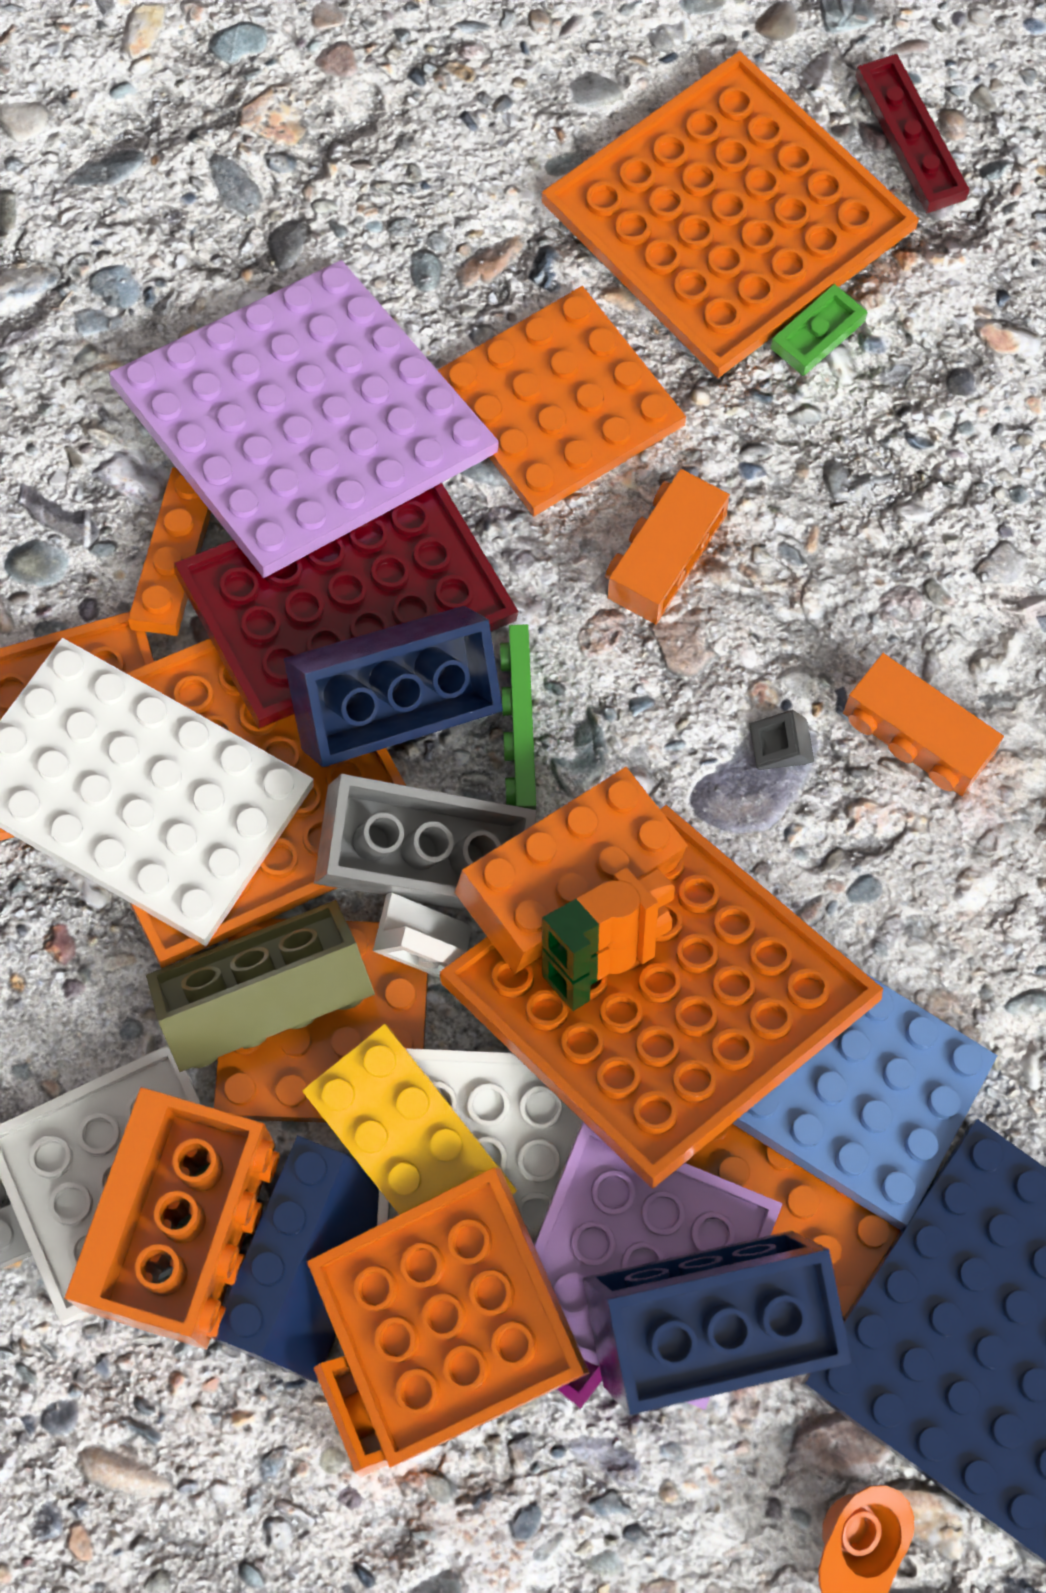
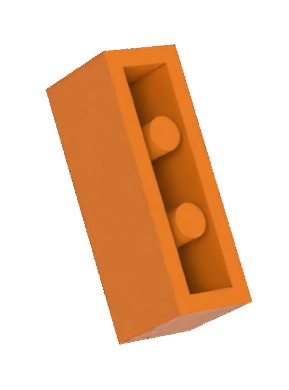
[605,469,730,625]
[843,653,1004,797]

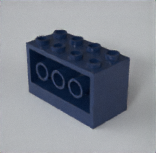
[582,1231,852,1415]

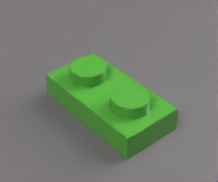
[770,284,868,376]

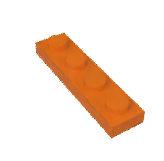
[128,467,212,636]

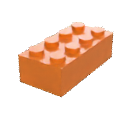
[455,767,688,974]

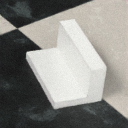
[373,892,472,978]

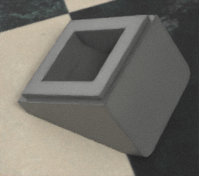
[749,709,814,770]

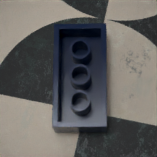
[284,606,503,767]

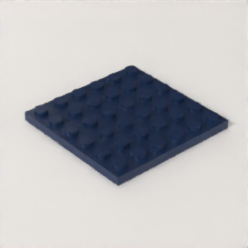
[801,1119,1046,1565]

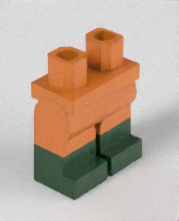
[542,867,675,1011]

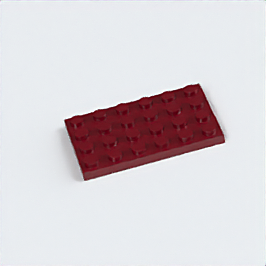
[174,483,519,729]

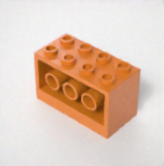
[64,1087,280,1350]

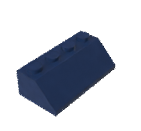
[211,1135,379,1383]

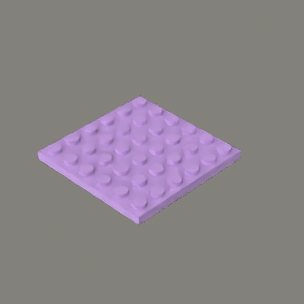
[109,260,499,578]

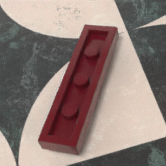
[855,54,970,214]

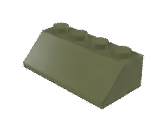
[146,900,375,1072]

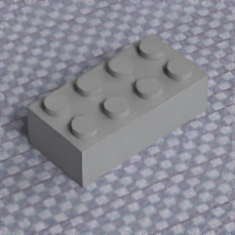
[314,774,537,910]

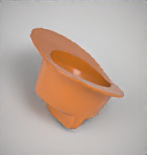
[818,1485,915,1593]

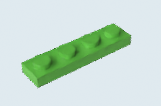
[500,624,536,823]

